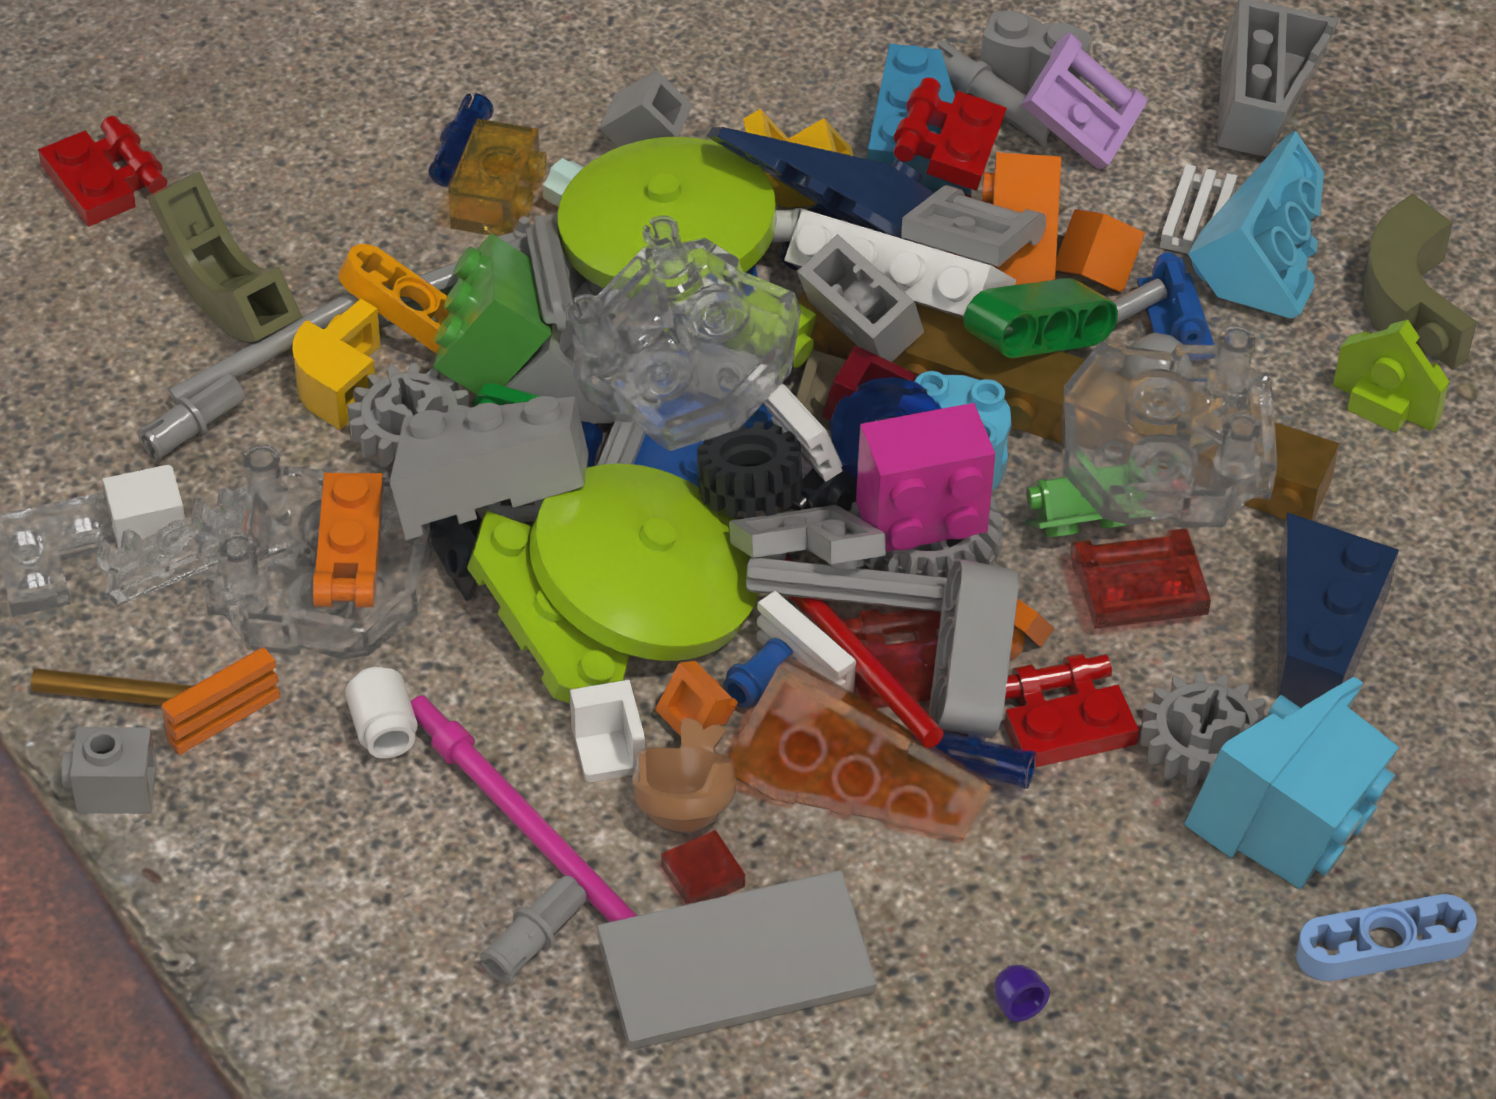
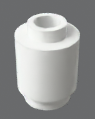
[345,667,418,758]

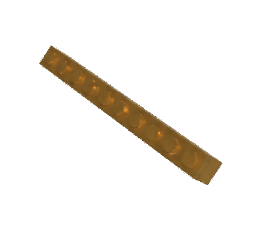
[797,291,1340,521]

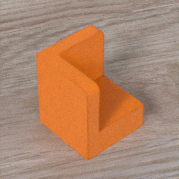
[1056,209,1145,292]

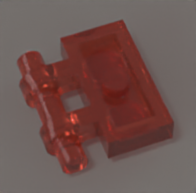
[842,609,942,712]

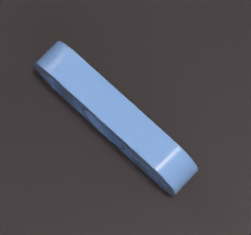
[1296,894,1477,981]

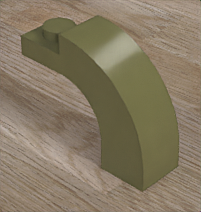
[146,172,303,342]
[1362,194,1477,370]

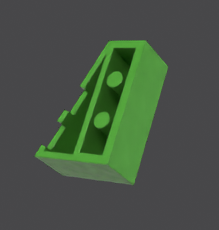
[433,233,551,394]

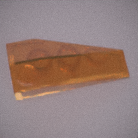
[728,657,994,840]

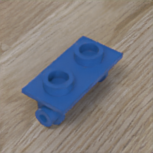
[1137,252,1216,357]

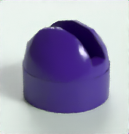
[994,965,1050,1022]

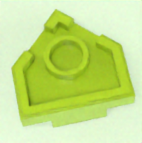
[1333,319,1450,433]

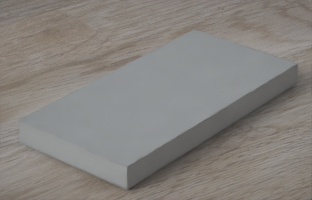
[597,870,877,1050]

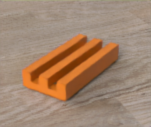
[161,647,280,755]

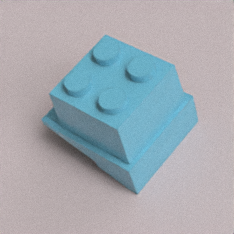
[1184,677,1399,890]

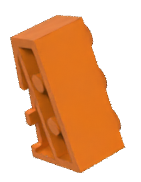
[982,152,1062,285]

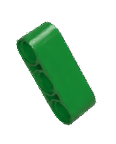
[963,278,1118,358]

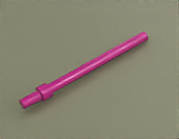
[411,695,637,922]

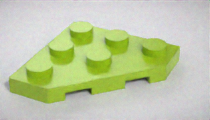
[467,510,629,704]

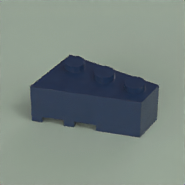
[1278,512,1399,708]

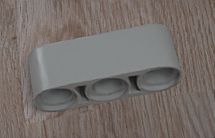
[929,559,1019,739]

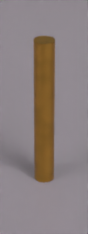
[31,668,194,706]

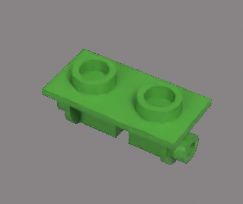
[1025,466,1151,537]

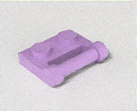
[1021,32,1148,170]

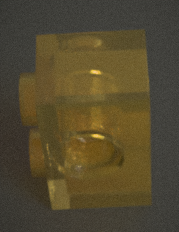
[448,119,547,236]

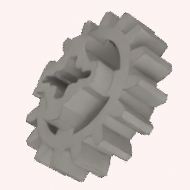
[348,363,471,468]
[1140,672,1268,789]

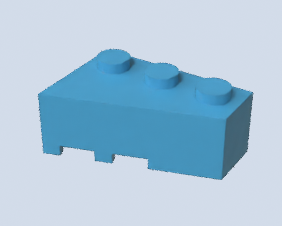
[867,43,971,196]

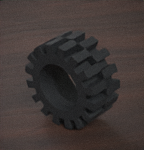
[697,422,803,518]

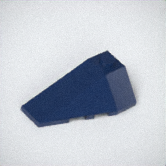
[707,127,932,243]

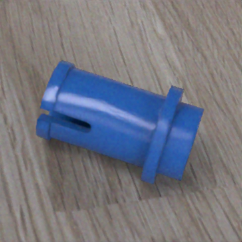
[723,638,797,708]

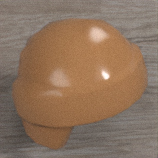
[633,718,736,833]

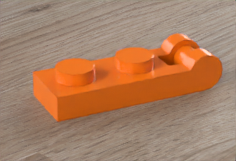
[313,472,384,608]

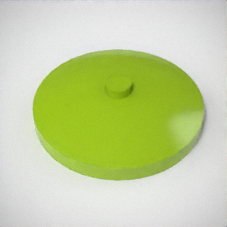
[558,137,777,299]
[529,463,758,661]

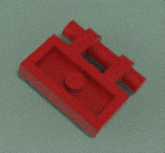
[894,77,1007,191]
[38,116,168,227]
[1004,653,1139,770]

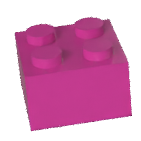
[856,403,996,552]

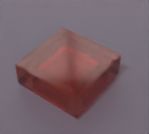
[661,830,746,905]

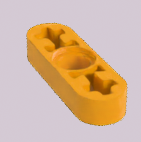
[338,244,449,354]

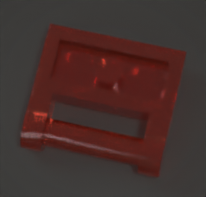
[1071,528,1211,629]

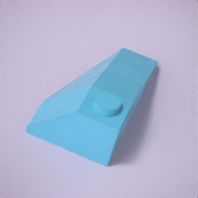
[1188,131,1324,319]

